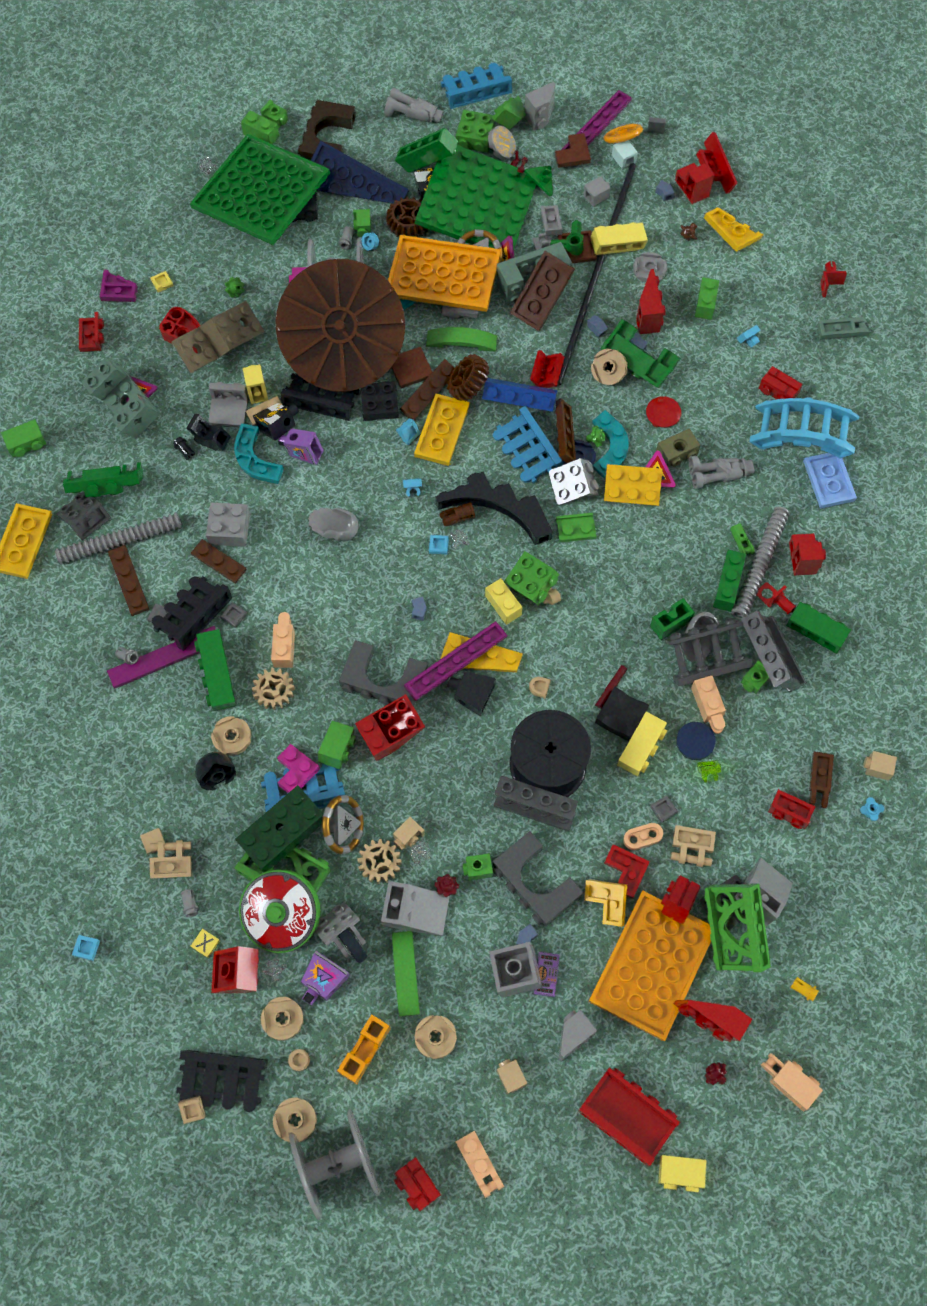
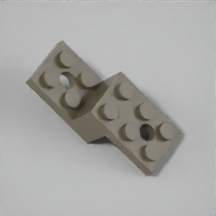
[172,301,265,373]

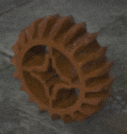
[386,196,428,237]
[447,354,489,402]

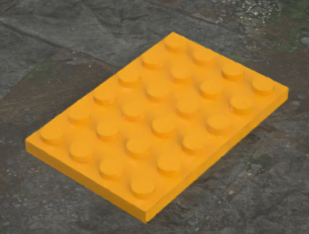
[388,235,501,312]
[588,890,711,1041]

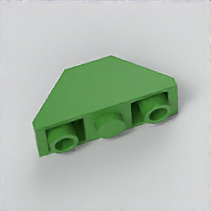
[492,96,526,130]

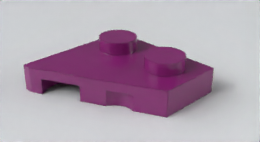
[100,269,137,302]

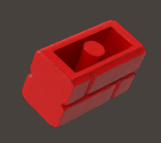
[759,366,803,400]
[660,875,701,924]
[394,1157,441,1211]

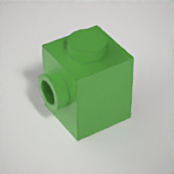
[462,853,493,881]

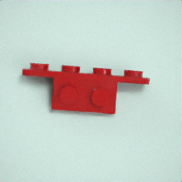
[696,132,737,194]

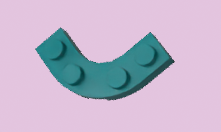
[592,410,629,479]
[234,423,284,484]

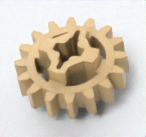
[252,668,295,710]
[357,839,402,884]

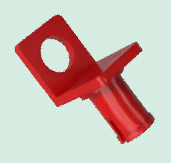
[820,261,847,298]
[756,582,796,615]

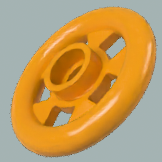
[604,124,643,144]

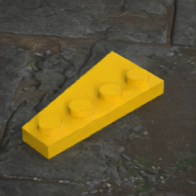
[441,632,523,673]

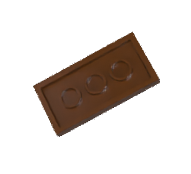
[510,251,575,331]

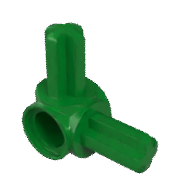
[550,220,584,255]

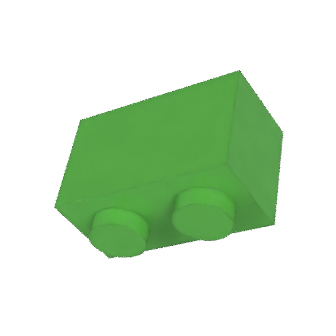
[241,111,280,144]
[695,277,720,320]
[1,419,46,458]
[318,721,356,769]

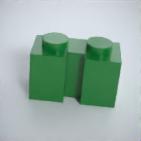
[650,598,695,641]

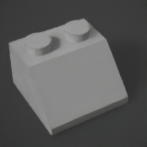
[525,82,556,130]
[558,1010,597,1062]

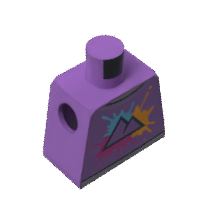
[278,429,324,465]
[301,951,350,1006]

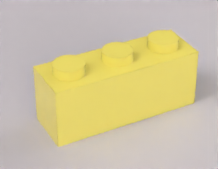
[590,222,648,255]
[617,712,668,777]

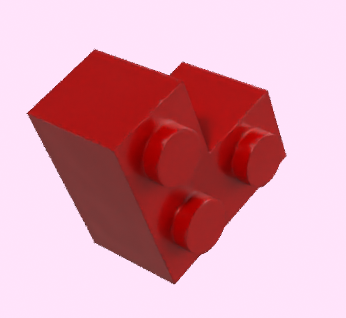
[675,163,714,204]
[789,533,826,576]

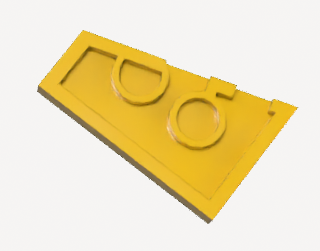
[704,207,763,252]

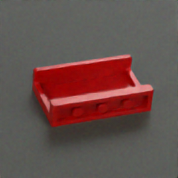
[578,1068,680,1167]

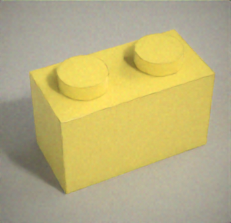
[242,365,268,404]
[485,578,522,625]
[658,1155,706,1192]

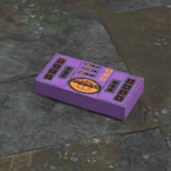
[534,952,560,997]

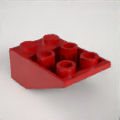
[636,269,666,334]
[355,694,425,762]
[673,1000,752,1042]

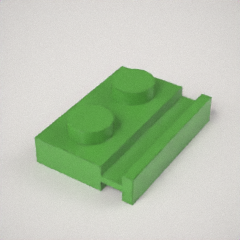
[556,513,597,543]

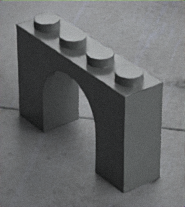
[339,640,428,707]
[492,831,583,927]

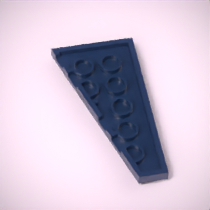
[311,140,409,204]

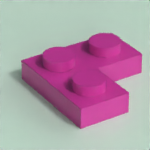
[277,744,320,793]

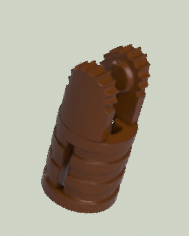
[439,502,476,526]

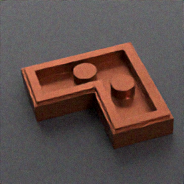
[555,133,591,168]

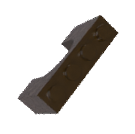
[298,100,356,161]

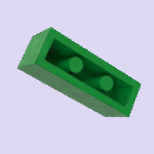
[713,549,746,612]
[786,602,851,654]

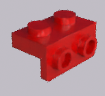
[79,312,104,352]
[530,350,565,388]
[768,789,816,829]

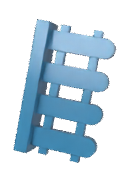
[441,63,512,109]
[493,406,563,483]
[261,764,345,812]

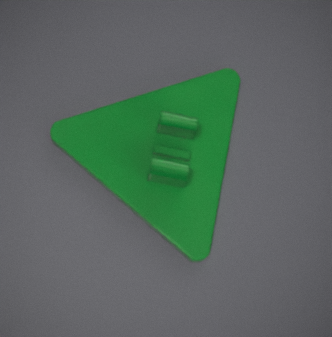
[524,166,553,196]

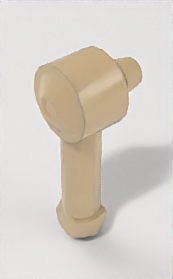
[543,587,561,605]

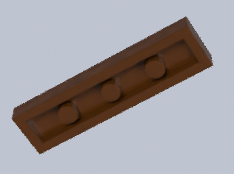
[399,359,455,420]
[555,398,576,463]
[108,545,150,616]

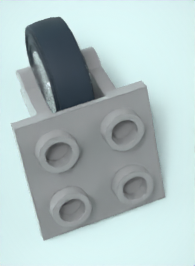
[315,902,367,963]

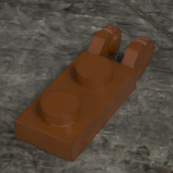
[809,751,834,809]

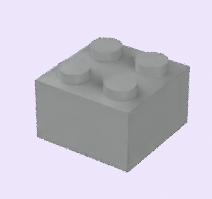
[206,503,250,547]
[489,942,542,998]

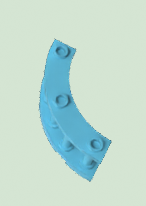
[750,397,859,459]

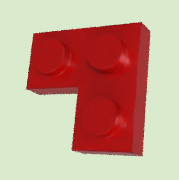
[604,844,650,899]

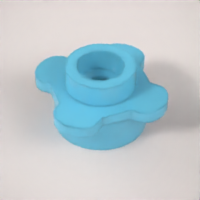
[860,797,884,821]

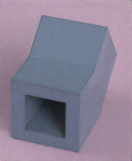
[655,180,674,201]
[587,315,609,337]
[631,333,648,350]
[412,597,427,621]
[516,924,538,945]

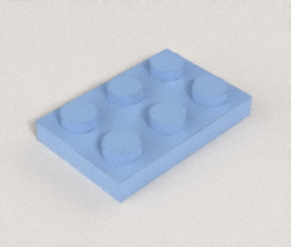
[803,453,857,509]

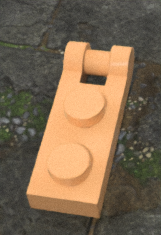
[456,1131,504,1198]

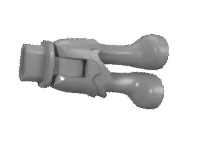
[384,88,444,123]
[689,456,754,489]

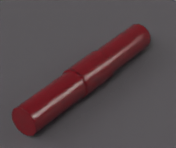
[595,665,627,709]

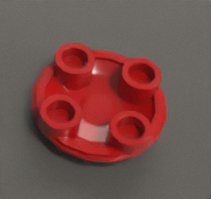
[646,396,681,427]

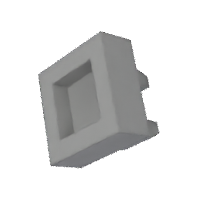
[533,233,551,250]

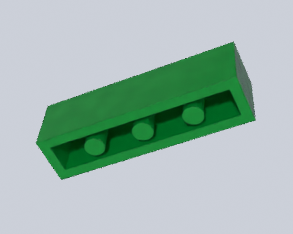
[395,127,458,173]
[194,629,236,711]

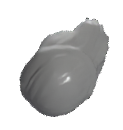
[308,508,358,541]
[682,612,720,662]

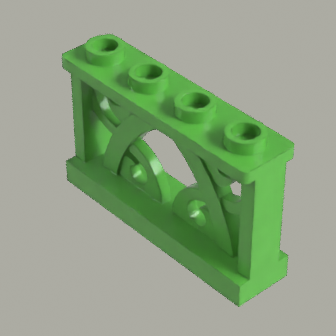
[234,847,331,893]
[704,883,771,972]

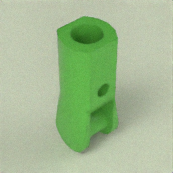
[730,523,755,555]

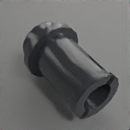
[173,437,195,460]

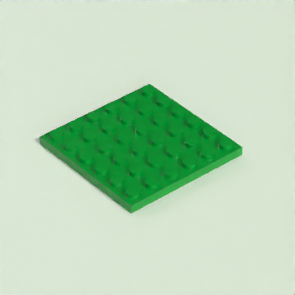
[190,134,330,245]
[414,145,536,249]

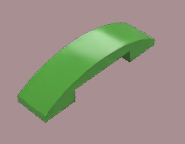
[426,327,497,352]
[392,931,420,1017]

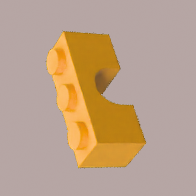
[337,1014,391,1085]

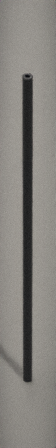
[558,163,636,385]

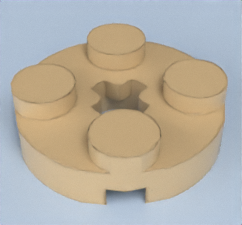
[591,349,627,385]
[211,716,251,756]
[261,997,304,1041]
[415,1016,457,1059]
[273,1098,317,1142]

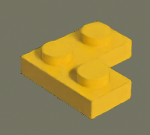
[584,879,627,927]

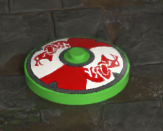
[239,869,320,953]

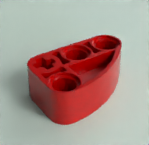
[159,307,200,353]

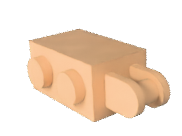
[271,612,295,668]
[691,676,726,734]
[761,1053,823,1112]

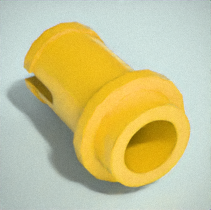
[790,977,819,1002]

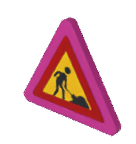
[646,451,676,488]

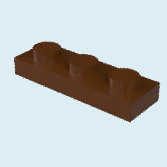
[191,539,247,584]

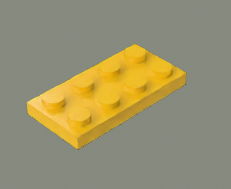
[414,393,470,466]
[0,503,53,579]

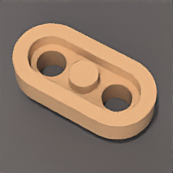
[623,823,663,850]

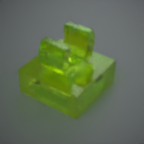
[697,760,721,782]

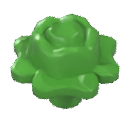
[225,277,244,298]
[586,426,606,447]

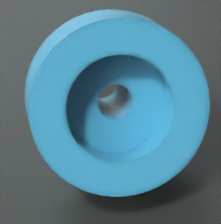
[362,232,379,250]

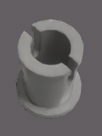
[339,226,354,249]
[115,647,138,665]
[180,889,199,917]

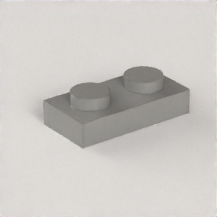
[540,205,562,236]

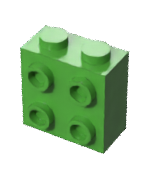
[456,110,496,153]
[504,551,560,606]

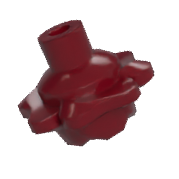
[434,874,459,897]
[705,1062,727,1085]

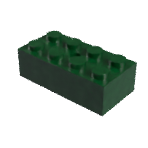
[235,785,324,873]

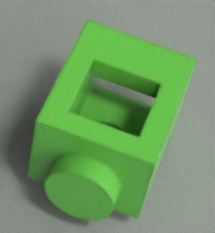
[261,99,288,129]
[353,209,371,237]
[741,660,770,694]

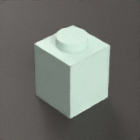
[612,140,638,169]

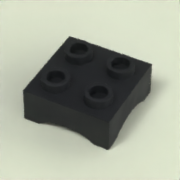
[361,381,399,421]
[595,687,649,742]

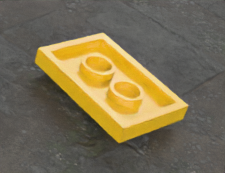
[604,464,662,506]

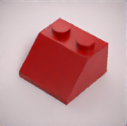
[211,946,259,994]

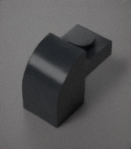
[186,414,231,451]

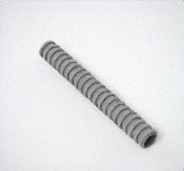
[731,506,790,619]
[55,512,182,565]

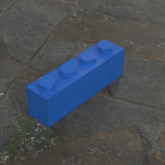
[482,378,558,412]

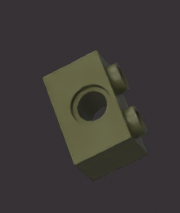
[656,428,700,467]

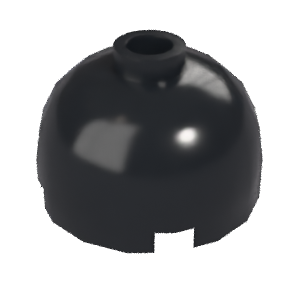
[195,752,236,790]

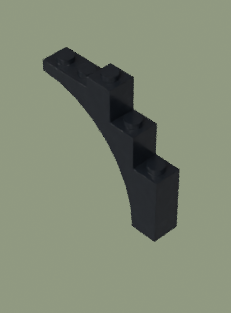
[435,471,553,545]

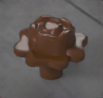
[680,222,698,241]

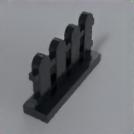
[280,373,360,421]
[152,576,232,651]
[176,1049,268,1112]

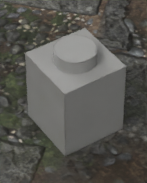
[583,177,611,207]

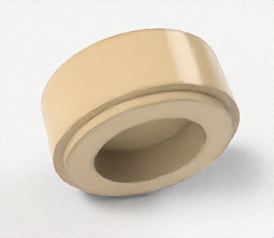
[288,1049,310,1072]

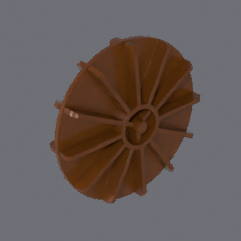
[276,259,405,391]

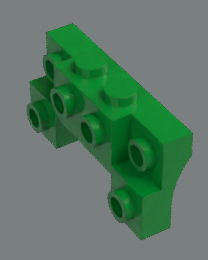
[600,319,681,388]
[63,462,143,498]

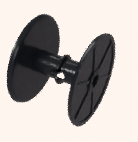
[509,710,591,797]

